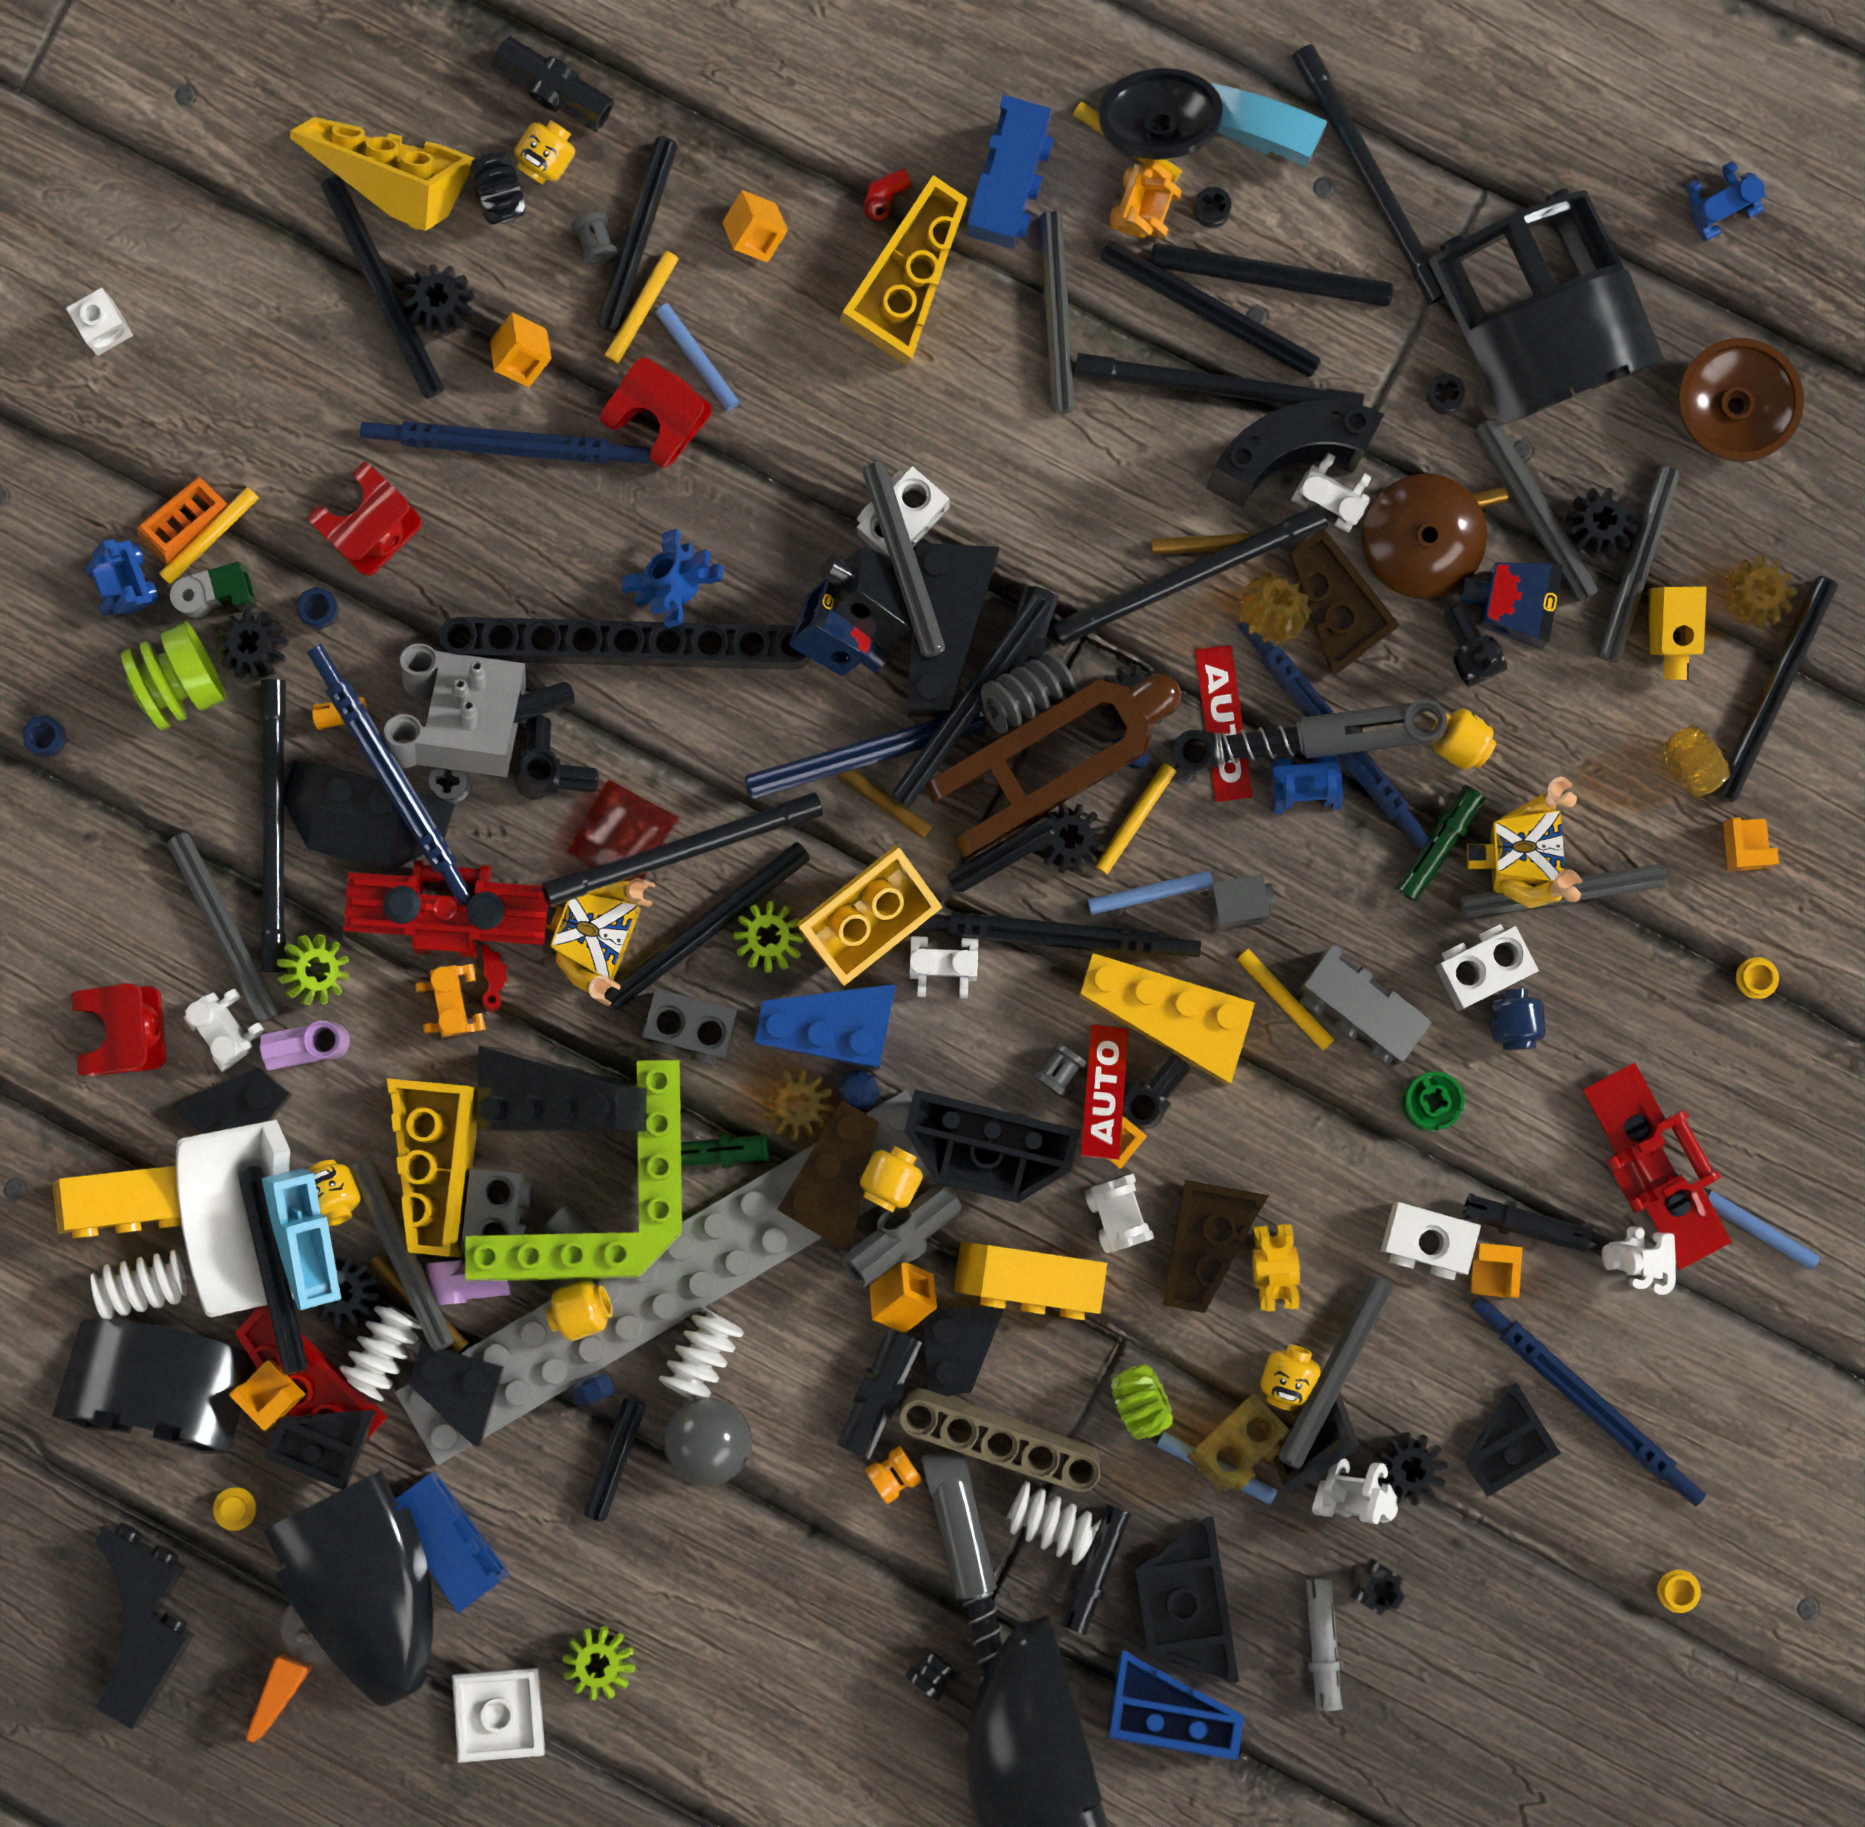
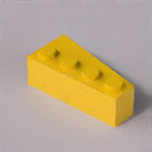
[839,175,968,367]
[1079,953,1255,1086]
[387,1078,478,1258]

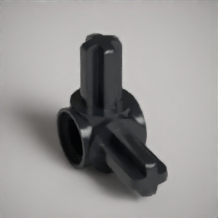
[1444,604,1508,688]
[515,715,599,800]
[1123,1054,1191,1129]

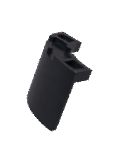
[1468,269,1664,425]
[52,1319,254,1454]

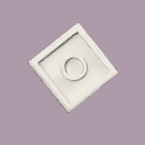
[452,1667,545,1763]

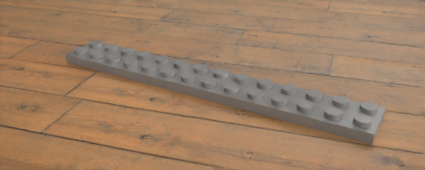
[395,1089,930,1466]

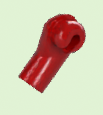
[863,168,912,222]

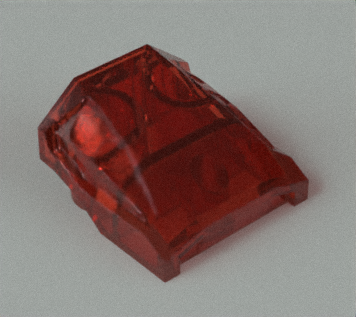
[567,780,680,881]

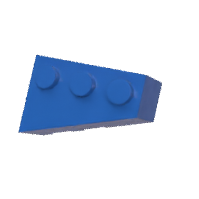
[967,95,1054,250]
[754,984,896,1070]
[394,1471,510,1614]
[1105,1650,1244,1761]

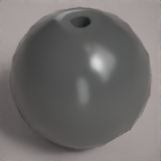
[664,1398,752,1486]

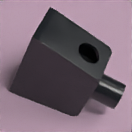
[819,547,911,648]

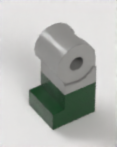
[170,561,258,619]

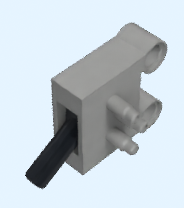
[384,644,575,777]

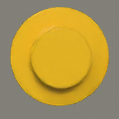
[1736,957,1779,999]
[213,1487,257,1531]
[1657,1569,1701,1613]

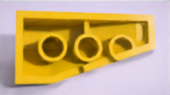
[290,117,474,231]

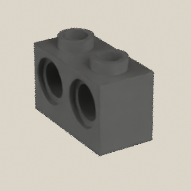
[1205,874,1275,932]
[642,988,739,1066]
[461,1168,531,1254]

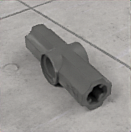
[841,1183,962,1288]

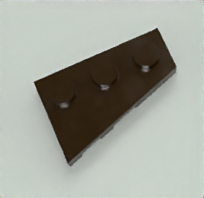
[1289,529,1400,677]
[777,1100,879,1252]
[1162,1180,1269,1313]

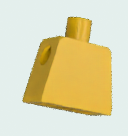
[1647,587,1706,680]

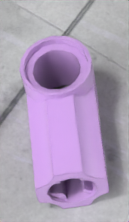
[260,1021,350,1071]
[425,1260,512,1305]

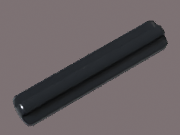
[947,817,1060,892]
[584,1397,646,1522]

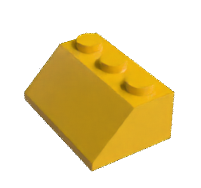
[796,845,943,986]

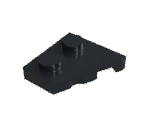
[173,1068,292,1134]
[923,1306,1004,1395]
[409,1343,505,1447]
[1464,1383,1561,1498]
[1273,1393,1360,1493]
[265,1409,377,1490]

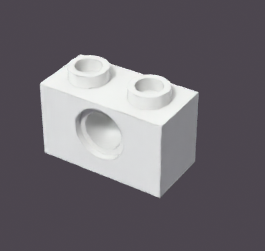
[1380,1202,1481,1280]

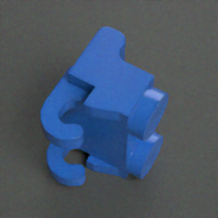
[1686,161,1766,242]
[85,539,158,616]
[1271,756,1343,815]

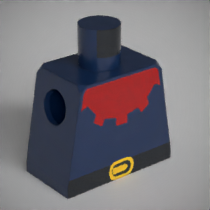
[1460,562,1563,649]
[789,580,889,675]

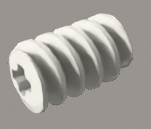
[91,1249,187,1320]
[339,1306,422,1401]
[658,1307,744,1400]
[1006,1480,1102,1565]

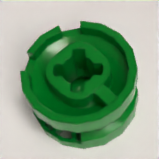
[1401,1071,1465,1132]

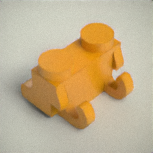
[1110,160,1182,239]
[415,964,486,1038]

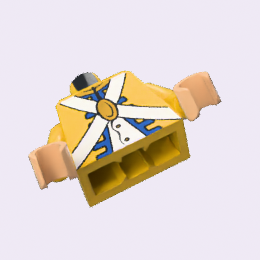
[1467,777,1583,908]
[546,878,656,1006]

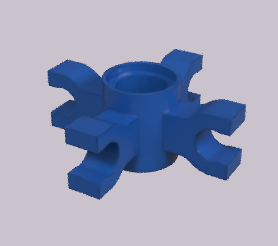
[621,528,724,628]

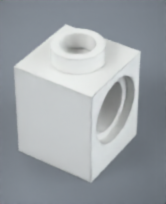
[66,288,134,356]

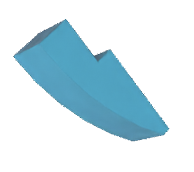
[1211,83,1327,168]
[262,1168,341,1310]

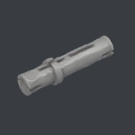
[1305,1578,1343,1711]

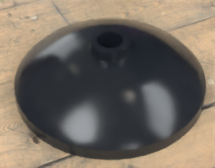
[1099,68,1223,160]

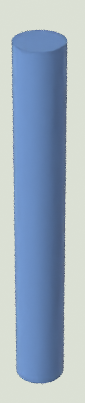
[655,303,740,412]
[1087,871,1213,915]
[1707,1190,1820,1271]
[1156,1431,1277,1505]

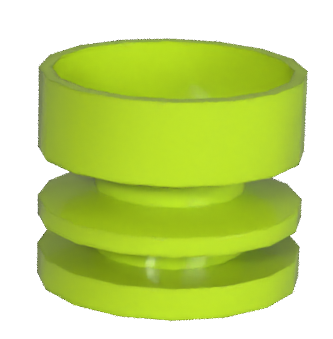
[120,621,227,731]

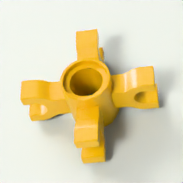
[1252,1224,1300,1312]

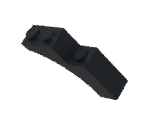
[95,1522,195,1729]

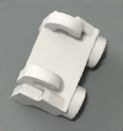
[1290,453,1371,533]
[910,936,978,999]
[183,989,265,1072]
[1085,1174,1155,1253]
[1602,1226,1676,1295]
[1312,1458,1398,1524]

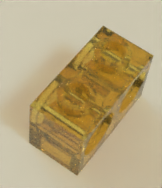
[1186,1393,1290,1494]

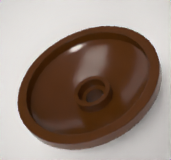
[1678,338,1804,462]
[1362,474,1487,599]

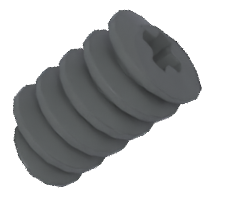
[981,652,1076,734]

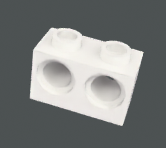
[857,466,950,557]
[1435,924,1539,1011]

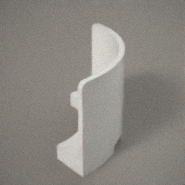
[176,1120,294,1317]

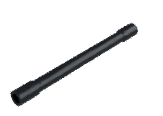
[1292,44,1445,305]
[1074,352,1364,415]
[1052,504,1328,646]
[261,679,286,972]
[541,792,823,907]

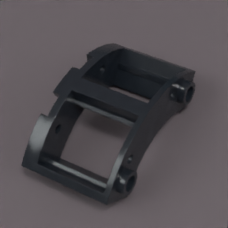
[1428,188,1624,349]
[1206,400,1384,508]

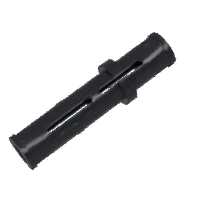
[1462,1193,1592,1254]
[1061,1504,1132,1635]

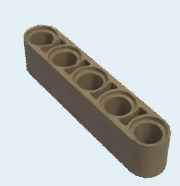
[900,1388,1100,1492]

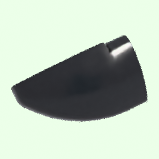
[263,1470,433,1707]
[966,1615,1109,1827]

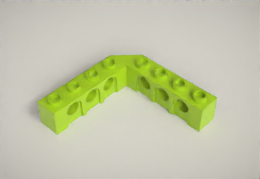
[465,1060,682,1282]

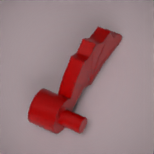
[481,944,508,1012]

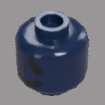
[1489,989,1546,1050]

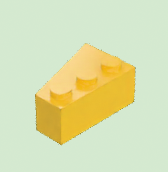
[52,1166,182,1239]
[953,1241,1107,1320]

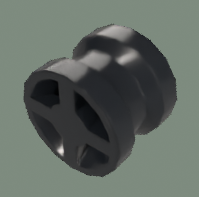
[905,1647,959,1701]

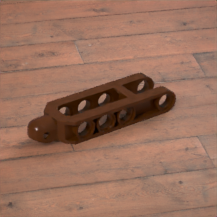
[924,674,1181,859]

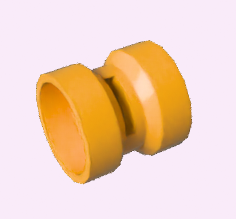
[865,1445,923,1505]

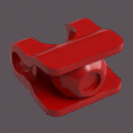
[600,358,712,469]
[307,461,422,576]
[71,983,167,1076]

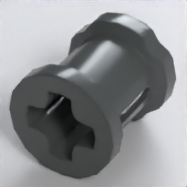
[571,212,618,265]
[428,767,472,804]
[1033,1042,1088,1098]

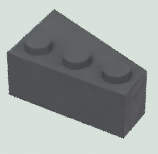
[1295,944,1432,1066]

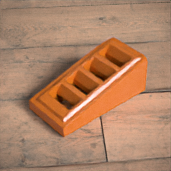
[137,476,228,566]
[245,1653,314,1743]

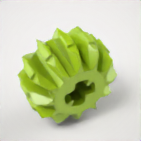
[733,901,805,974]
[277,934,349,1005]
[1111,1364,1173,1440]
[562,1626,636,1701]

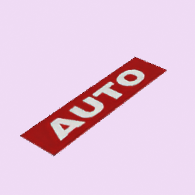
[1195,645,1253,802]
[1081,1024,1129,1160]

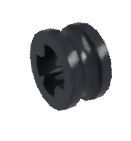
[1194,187,1232,228]
[1427,374,1465,415]

